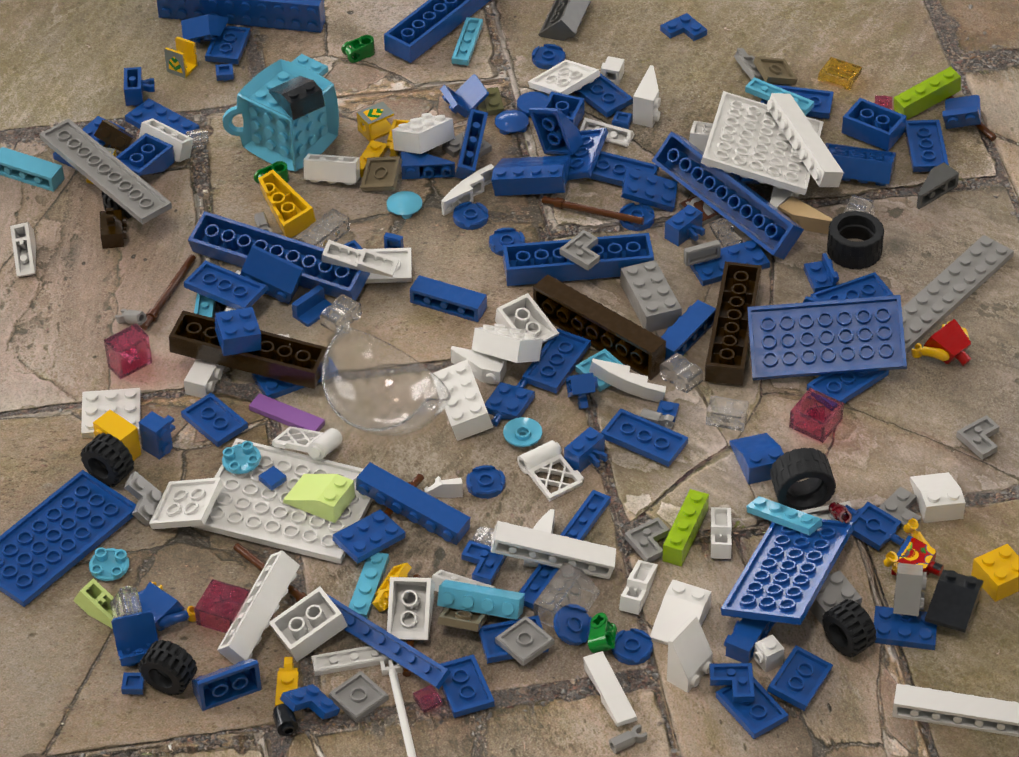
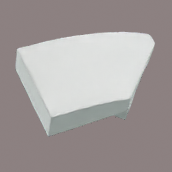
[424,476,463,498]

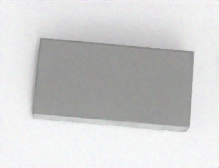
[684,240,721,266]

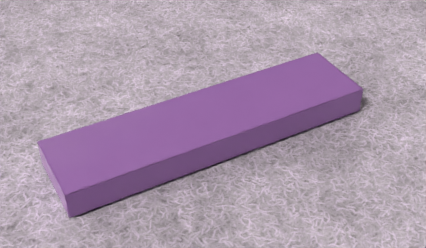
[249,393,325,432]

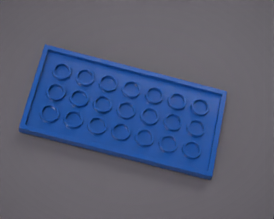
[747,295,907,380]
[0,470,136,607]
[721,519,854,625]

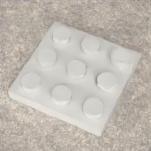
[528,60,600,95]
[81,388,141,439]
[149,477,224,529]

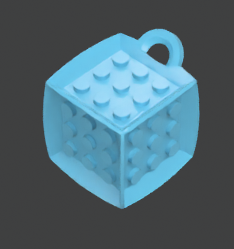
[222,59,339,172]

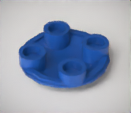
[495,110,529,135]

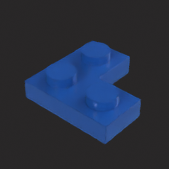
[660,13,707,41]
[461,540,507,585]
[709,663,755,702]
[280,684,340,720]

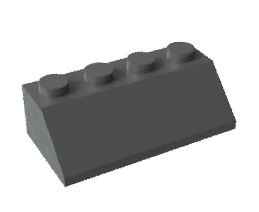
[538,0,591,41]

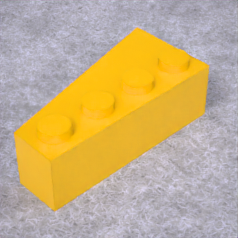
[258,170,316,238]

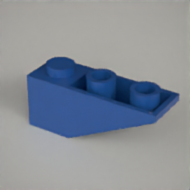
[401,152,455,179]

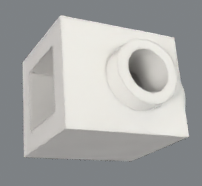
[601,56,624,85]
[753,634,784,673]

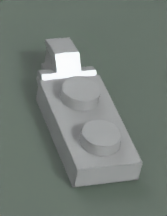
[734,48,765,81]

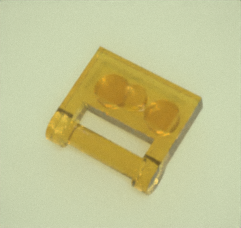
[818,57,862,90]

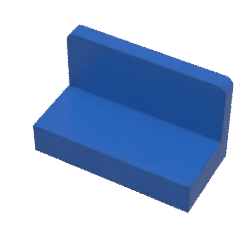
[292,285,334,327]

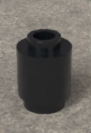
[272,704,298,736]

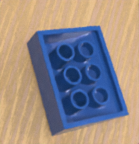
[825,143,896,186]
[491,155,571,196]

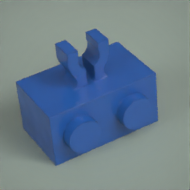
[124,67,155,106]
[665,204,705,246]
[565,373,598,409]
[138,411,176,460]
[564,427,608,473]

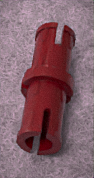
[829,502,852,523]

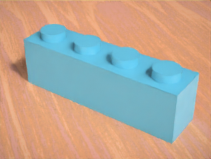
[0,147,65,192]
[437,580,525,620]

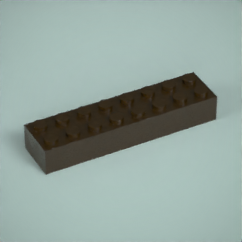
[705,261,762,386]
[533,274,666,380]
[169,311,327,389]

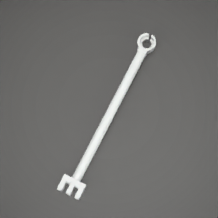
[379,659,416,757]

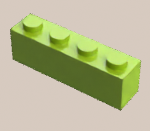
[894,66,961,120]
[662,489,709,567]

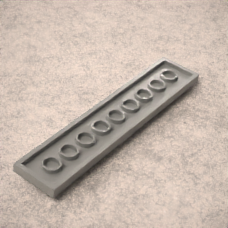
[39,119,172,224]
[902,235,1014,353]

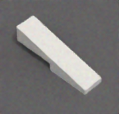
[321,240,399,277]
[583,651,637,727]

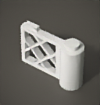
[272,426,343,461]
[517,440,584,501]

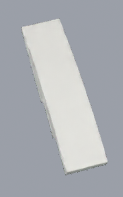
[441,164,494,216]
[589,359,666,403]

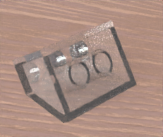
[534,562,600,628]

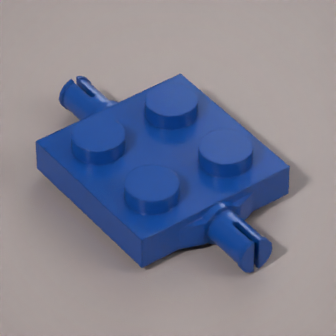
[485,378,535,427]
[845,502,905,551]

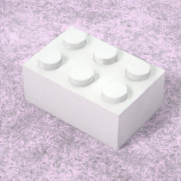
[392,113,455,154]
[471,324,543,363]
[269,587,348,662]

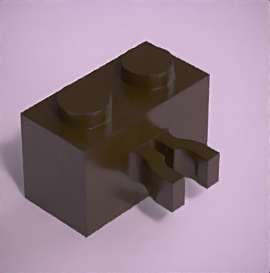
[94,120,136,152]
[100,208,127,249]

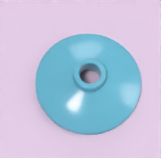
[503,417,542,447]

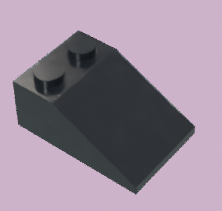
[269,76,325,120]
[925,569,983,633]

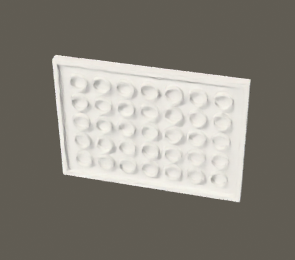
[701,91,824,195]
[191,438,373,564]

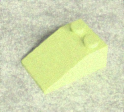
[283,474,355,523]

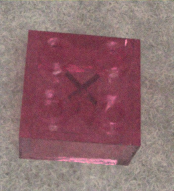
[104,323,152,379]
[789,388,844,443]
[194,579,250,633]

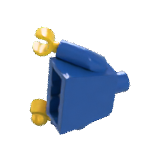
[134,582,199,631]

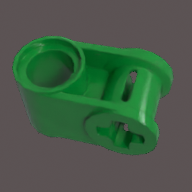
[341,35,375,63]
[254,161,289,183]
[588,613,617,654]

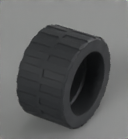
[827,211,884,269]
[770,448,836,511]

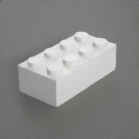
[432,360,493,441]

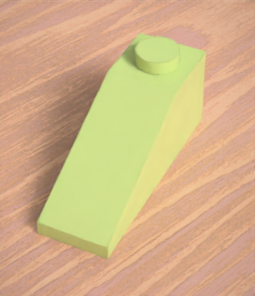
[73,578,131,629]

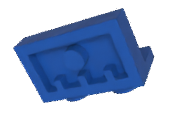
[803,253,839,293]

